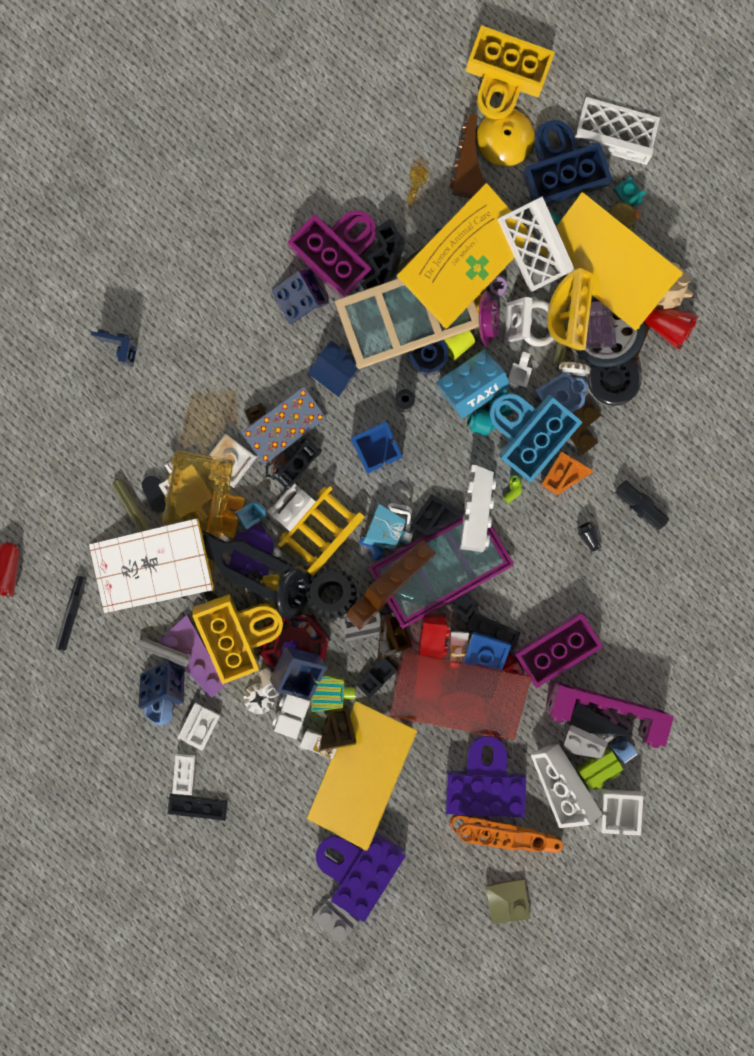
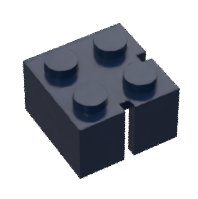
[269,646,327,700]

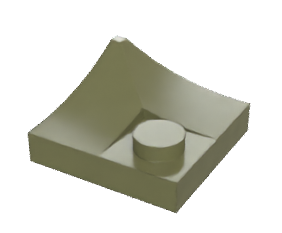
[486,879,531,924]

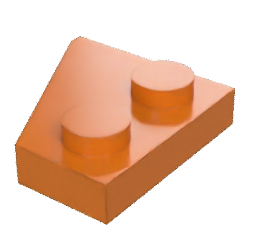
[541,452,593,495]

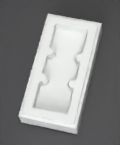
[172,753,196,795]

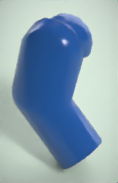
[359,535,383,560]

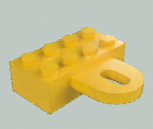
[466,25,555,120]
[192,594,283,684]

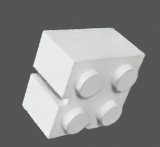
[272,694,310,739]
[597,789,643,836]

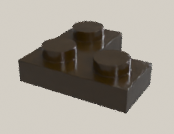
[569,400,602,455]

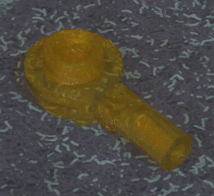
[406,166,428,205]

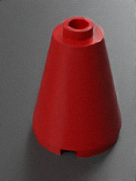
[644,305,699,351]
[0,541,20,598]

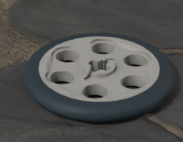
[574,299,645,367]

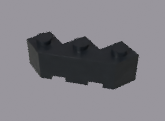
[360,219,405,305]

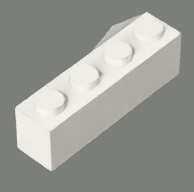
[460,465,496,552]

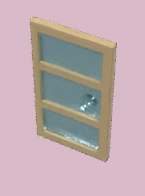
[335,279,479,369]

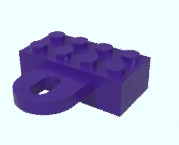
[445,735,526,818]
[316,832,406,922]

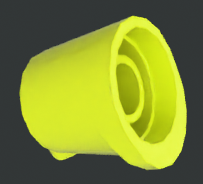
[443,315,475,360]

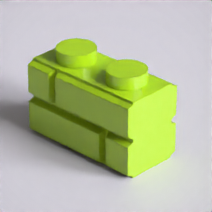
[575,747,623,790]

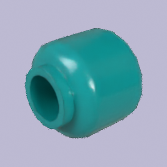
[467,408,495,436]

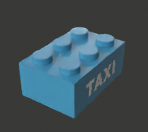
[436,349,510,419]

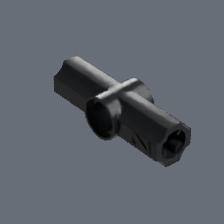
[614,480,670,531]

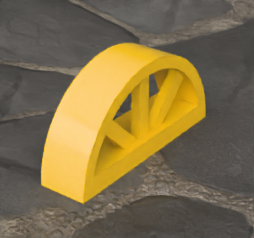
[547,268,594,350]

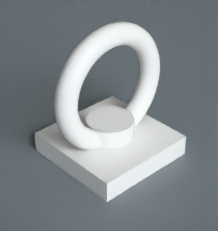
[504,297,554,347]

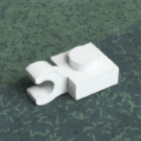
[508,352,532,388]

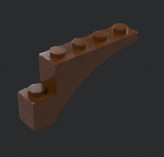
[449,114,486,199]
[346,539,436,630]

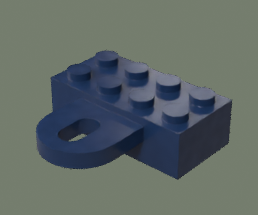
[522,120,612,206]

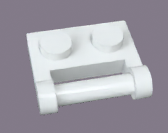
[267,483,316,531]

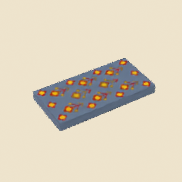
[240,386,326,464]

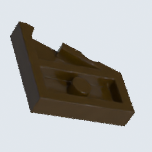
[378,612,412,659]
[319,706,357,752]

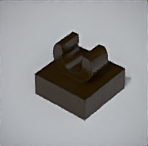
[244,403,266,425]

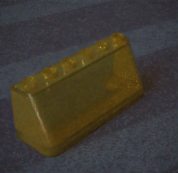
[161,450,233,573]

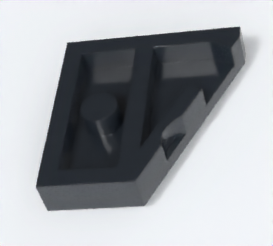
[410,494,463,537]

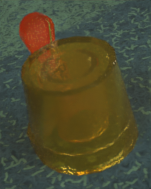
[607,203,641,231]

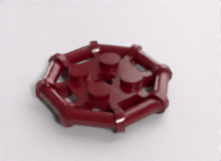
[258,614,330,674]

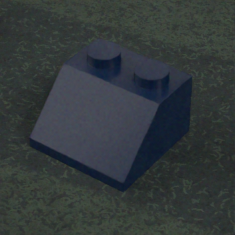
[308,340,360,397]

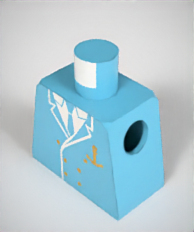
[363,505,413,549]

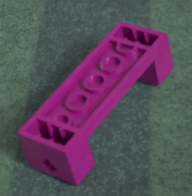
[545,681,674,749]

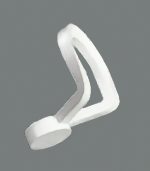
[388,503,412,533]

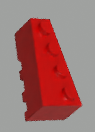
[414,612,450,700]

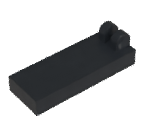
[465,612,521,650]

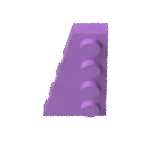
[158,614,227,697]

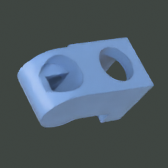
[609,737,638,763]

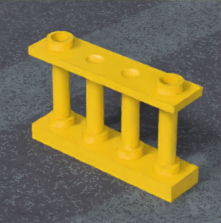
[278,486,365,576]

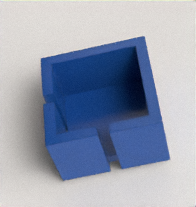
[351,422,403,475]

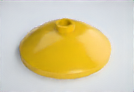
[477,109,535,166]

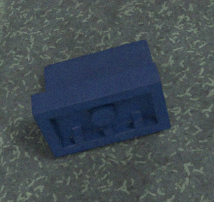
[272,269,329,324]
[91,329,138,367]
[138,660,185,709]

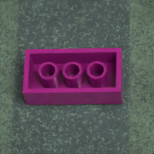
[513,612,603,688]

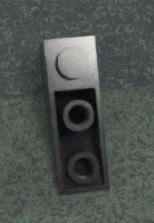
[566,702,631,737]

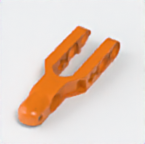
[449,815,564,853]

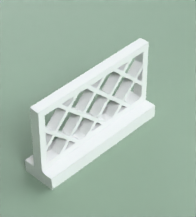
[575,97,660,165]
[498,197,575,292]

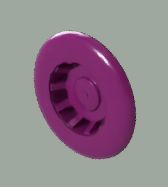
[479,291,499,347]

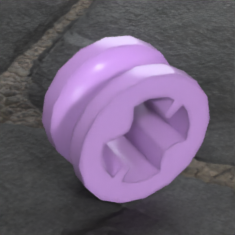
[488,277,507,296]

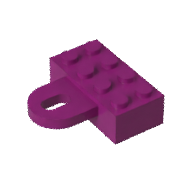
[287,211,376,299]

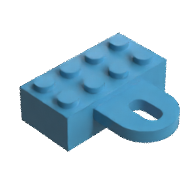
[490,393,582,482]

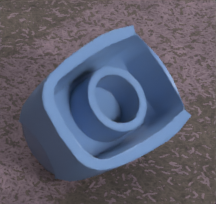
[144,698,173,725]

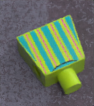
[311,674,356,712]

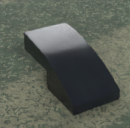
[356,657,398,699]

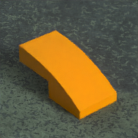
[215,493,246,538]

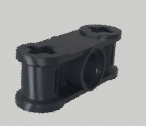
[271,436,322,491]

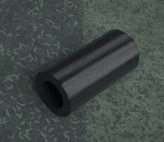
[394,389,415,413]

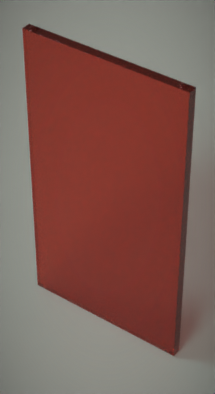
[389,651,532,740]

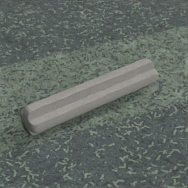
[138,637,191,666]

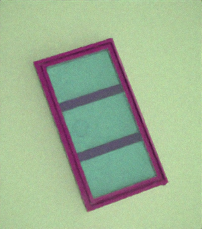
[368,513,514,629]

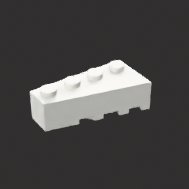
[531,744,603,828]

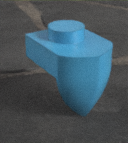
[234,502,266,530]

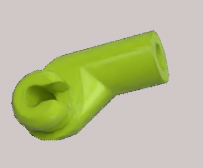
[502,475,522,504]

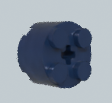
[408,333,448,376]

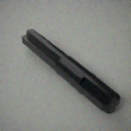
[56,576,87,651]

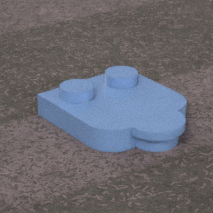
[534,373,587,413]

